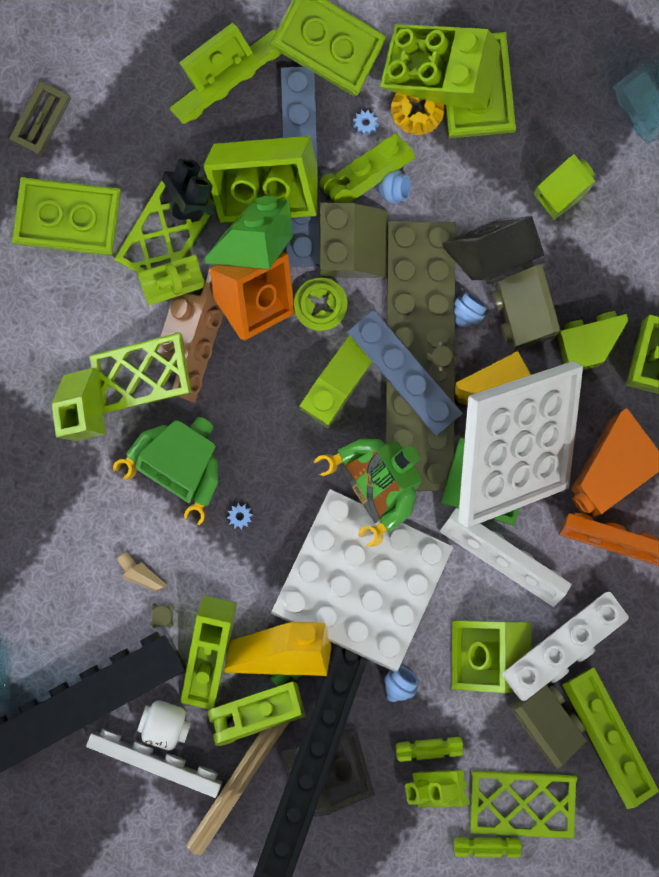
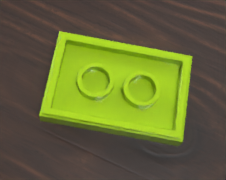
[269,0,387,97]
[445,32,516,138]
[12,177,122,256]

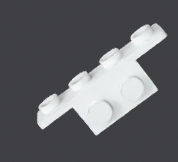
[502,592,629,701]

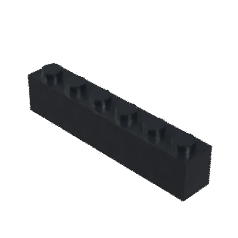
[0,631,187,773]

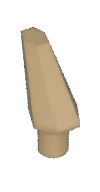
[116,552,167,592]

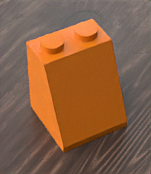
[571,408,659,517]

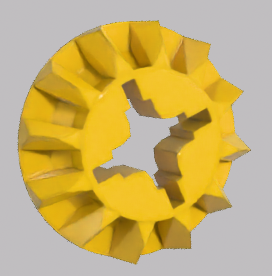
[391,93,444,135]

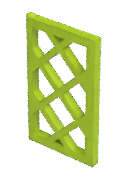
[114,181,215,273]
[89,332,192,414]
[470,770,578,839]

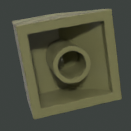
[320,203,388,278]
[492,264,561,351]
[508,684,586,769]

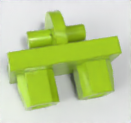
[137,254,205,306]
[405,769,470,808]

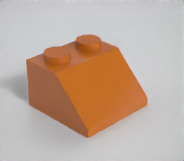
[210,252,295,341]

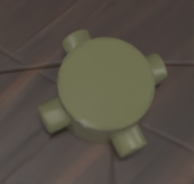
[427,342,457,372]
[149,603,175,629]

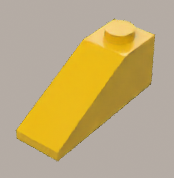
[224,622,332,676]

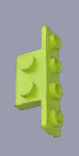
[170,23,281,124]

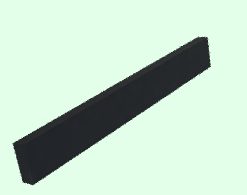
[253,644,368,877]

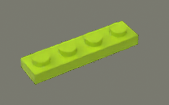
[562,667,659,809]

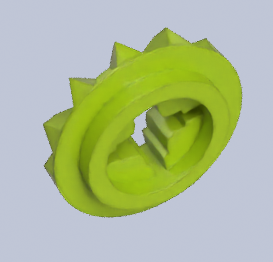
[294,277,348,332]

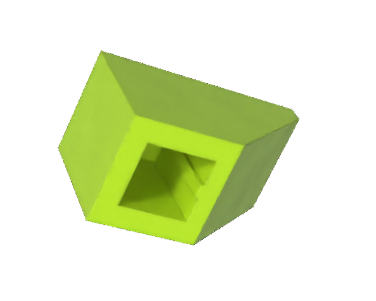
[534,154,595,220]
[556,311,628,370]
[51,368,106,441]

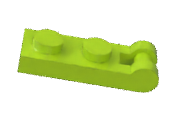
[319,133,416,203]
[207,681,306,746]

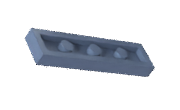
[347,310,463,437]

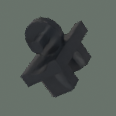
[162,159,216,220]

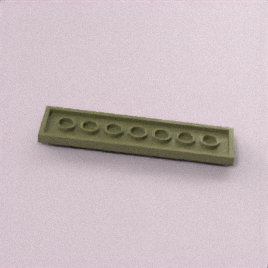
[386,221,456,492]

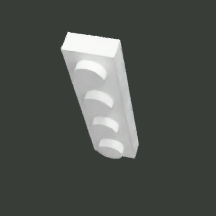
[439,508,572,607]
[86,728,223,798]

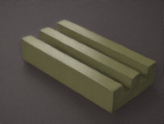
[9,81,71,157]

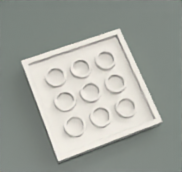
[458,361,583,528]
[271,489,453,672]

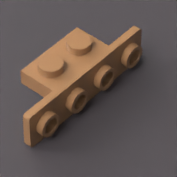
[157,265,223,403]

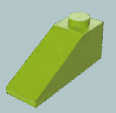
[300,336,372,428]
[180,595,237,710]

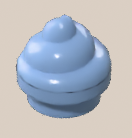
[375,170,411,204]
[454,292,488,328]
[384,666,419,702]

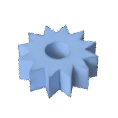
[353,109,379,136]
[227,503,253,530]

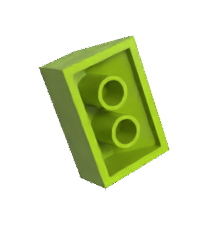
[204,136,318,223]

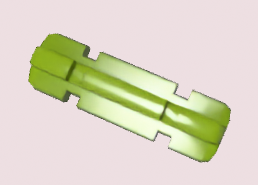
[395,737,464,762]
[453,837,522,858]

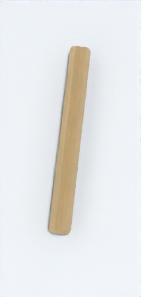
[186,722,289,856]

